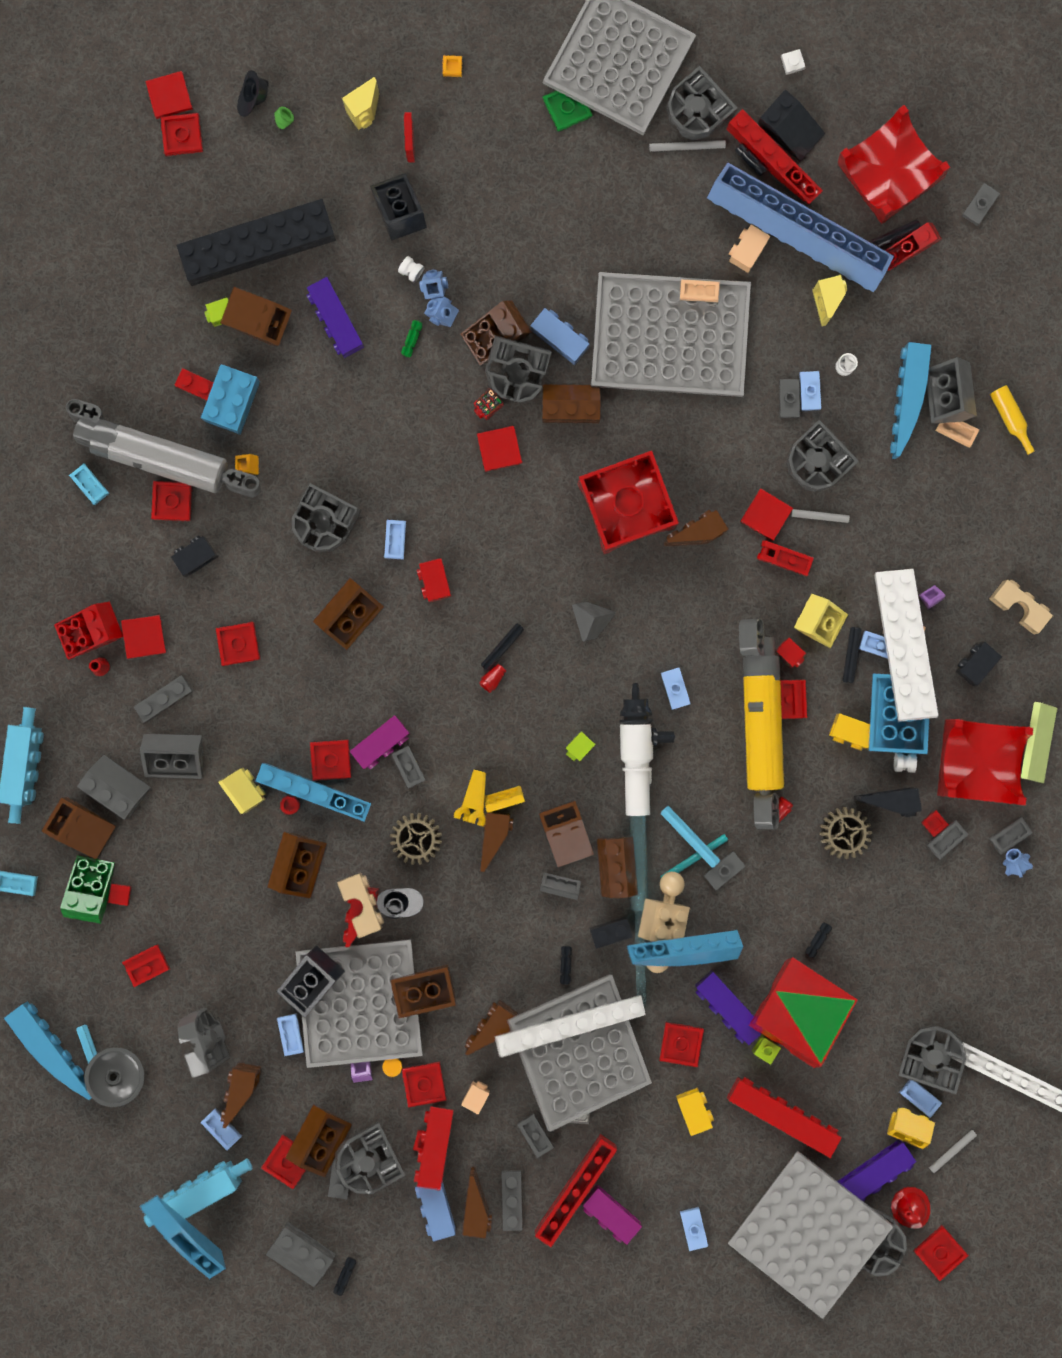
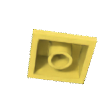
[342,77,379,130]
[812,275,847,326]
[794,594,848,648]
[218,768,265,814]

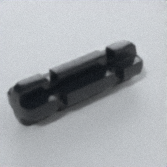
[735,143,767,176]
[805,922,832,958]
[560,946,572,984]
[333,1257,357,1296]

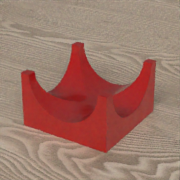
[837,105,950,224]
[578,450,679,554]
[937,719,1033,806]

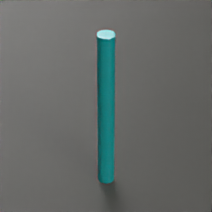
[661,834,728,878]

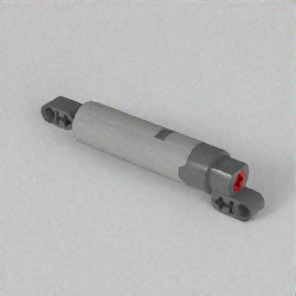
[66,399,261,497]

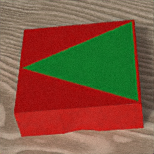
[749,957,858,1068]

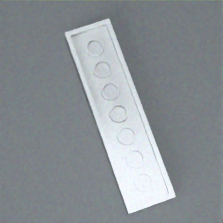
[874,569,938,721]

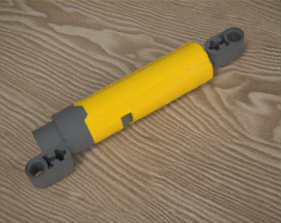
[739,618,784,830]

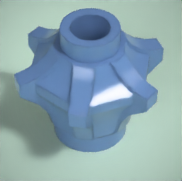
[1003,849,1033,878]

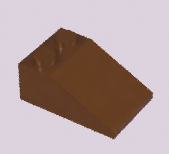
[480,812,513,872]
[390,965,457,1018]
[462,1167,492,1238]

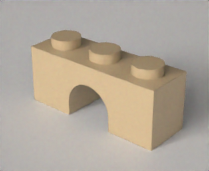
[989,580,1053,634]
[338,873,384,938]

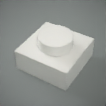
[781,49,805,75]

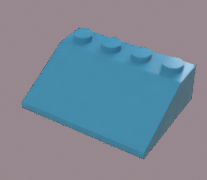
[869,674,929,754]

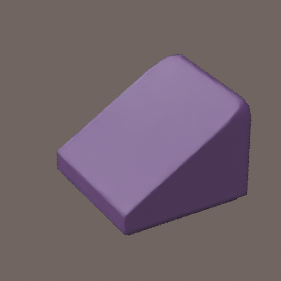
[351,1061,373,1083]

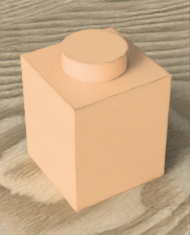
[461,1081,490,1114]

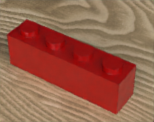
[414,1106,453,1191]

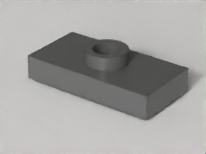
[962,183,1000,226]
[779,379,800,418]
[989,817,1033,855]
[926,820,969,860]
[703,851,745,890]
[540,873,581,900]

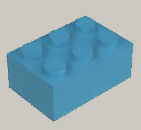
[201,364,260,434]

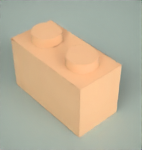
[729,225,770,273]

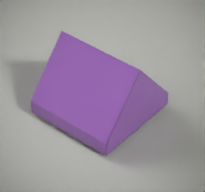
[919,585,945,609]

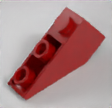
[885,222,942,271]

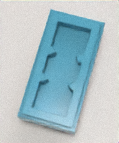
[69,463,109,505]
[0,871,38,896]

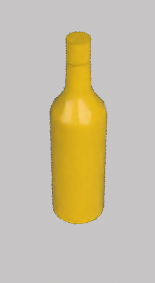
[990,385,1035,455]

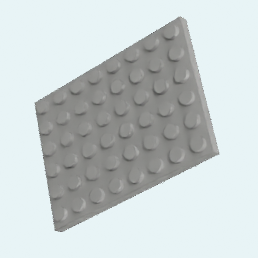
[591,272,751,397]

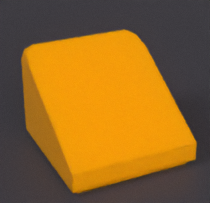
[235,454,259,475]

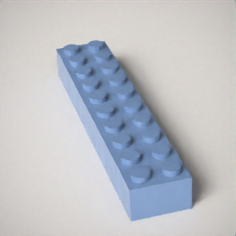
[707,163,894,292]

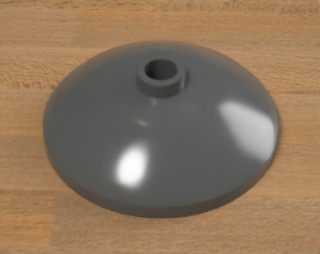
[84,1047,144,1107]

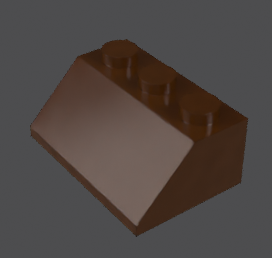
[542,384,600,423]
[313,578,384,650]
[267,832,327,898]
[597,837,638,898]
[286,1105,352,1177]

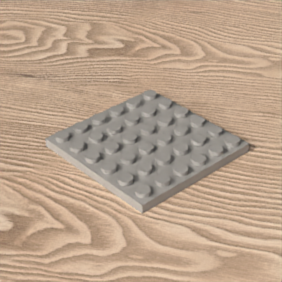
[543,0,696,136]
[296,939,423,1068]
[507,974,652,1132]
[728,1151,893,1319]

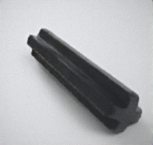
[869,220,921,248]
[481,623,524,671]
[843,627,861,683]

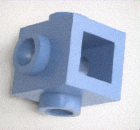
[420,270,448,299]
[424,297,459,327]

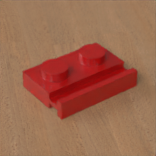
[780,680,807,719]
[122,944,170,987]

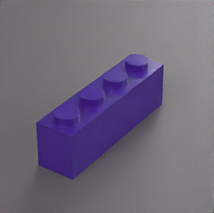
[306,277,364,358]
[695,970,761,1045]
[837,1139,916,1202]

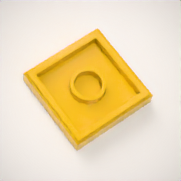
[484,786,525,813]

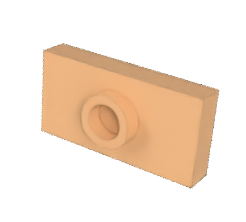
[680,279,720,302]
[935,421,979,448]

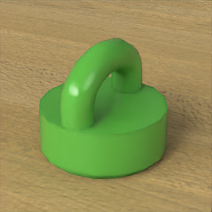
[274,107,294,129]

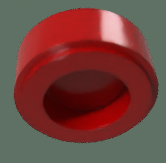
[280,795,300,815]

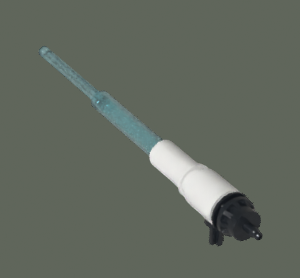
[619,683,675,1007]

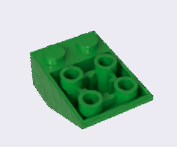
[60,855,115,924]

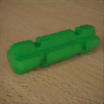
[401,320,423,357]

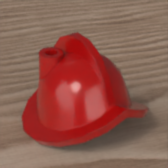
[891,1187,930,1229]

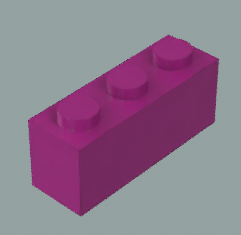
[349,715,410,770]
[582,1184,642,1244]

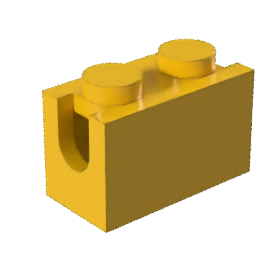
[829,713,870,751]
[676,1088,714,1136]
[887,1108,935,1149]

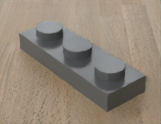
[134,675,193,723]
[502,1170,522,1231]

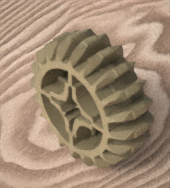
[819,807,872,859]
[390,813,442,865]

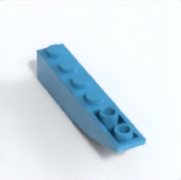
[890,342,931,459]
[256,763,371,822]
[627,930,743,966]
[4,1001,91,1100]
[140,1196,226,1279]

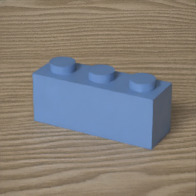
[530,308,589,365]
[415,1181,456,1241]

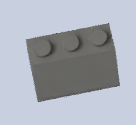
[927,357,977,424]
[140,734,203,779]
[77,755,151,820]
[266,1222,336,1287]

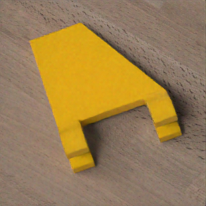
[454,770,486,826]

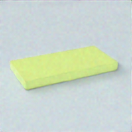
[1021,702,1057,783]

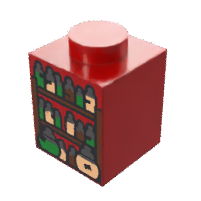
[473,388,504,421]
[775,637,806,668]

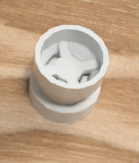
[398,256,424,283]
[835,353,858,376]
[894,753,917,773]

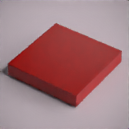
[145,71,193,119]
[404,112,415,163]
[160,113,203,156]
[477,426,522,472]
[151,481,192,521]
[740,488,793,541]
[121,615,166,659]
[216,622,260,666]
[310,740,351,781]
[659,1022,704,1067]
[402,1061,446,1108]
[261,1135,306,1189]
[913,1225,969,1281]

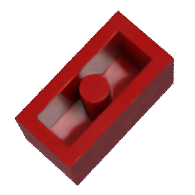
[417,558,451,602]

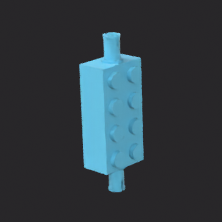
[0,707,44,824]
[144,1158,253,1227]

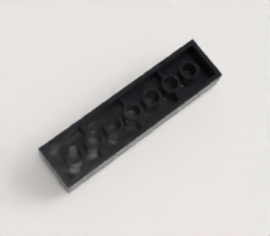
[176,199,336,286]

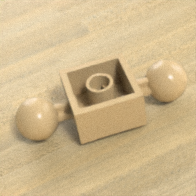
[638,872,690,973]

